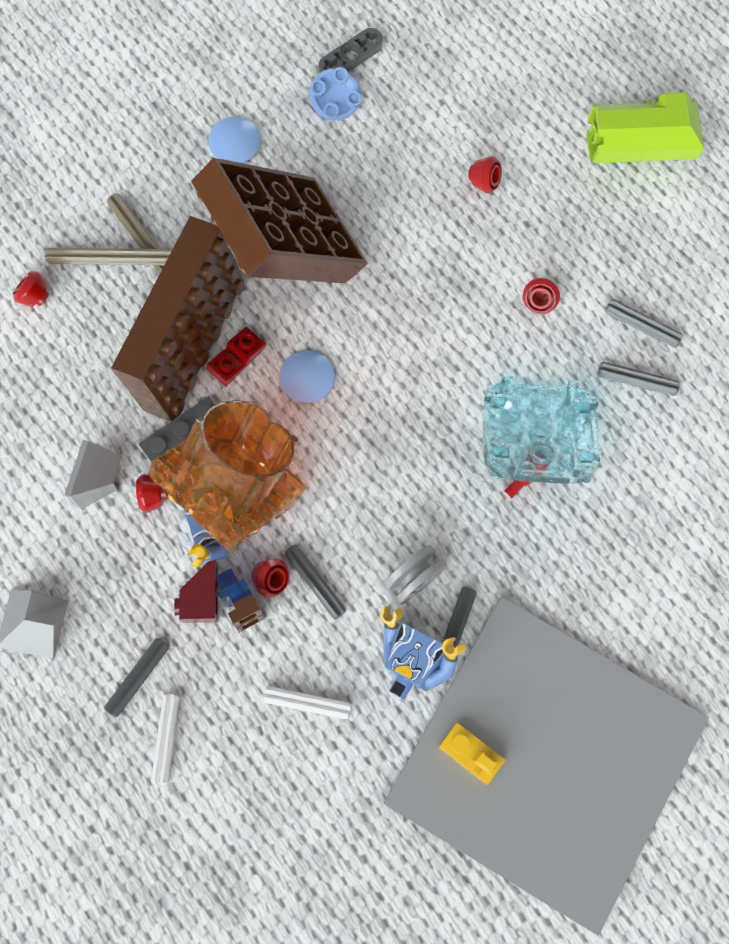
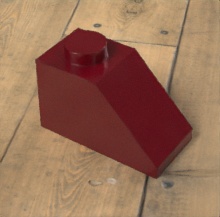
[174,560,218,623]

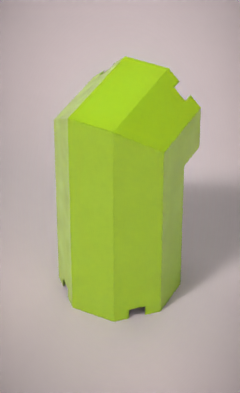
[587,92,704,163]

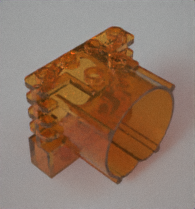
[149,399,307,552]

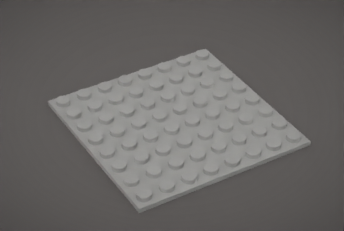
[383,596,709,936]

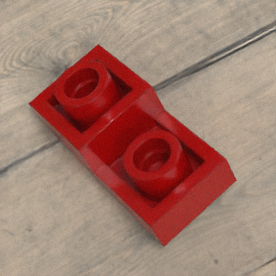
[206,326,266,387]

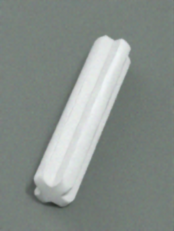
[263,686,351,719]
[151,694,180,785]

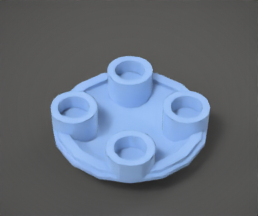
[309,67,361,121]
[208,116,261,164]
[279,350,335,403]

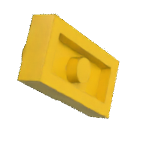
[438,723,506,785]

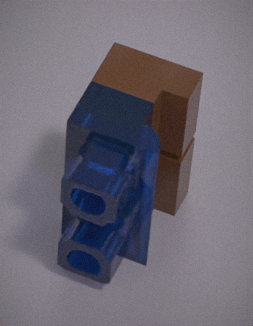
[216,568,264,633]

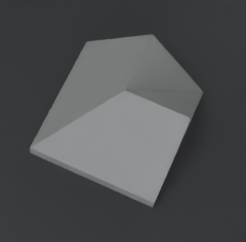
[65,440,122,509]
[0,590,68,659]

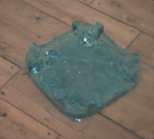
[483,376,602,484]

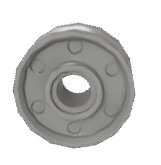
[383,545,447,605]

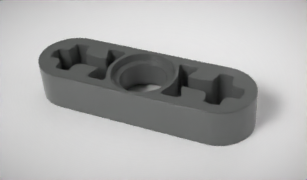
[319,28,383,73]

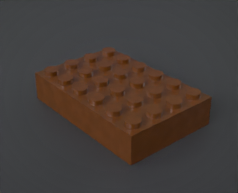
[191,157,368,283]
[111,216,244,422]

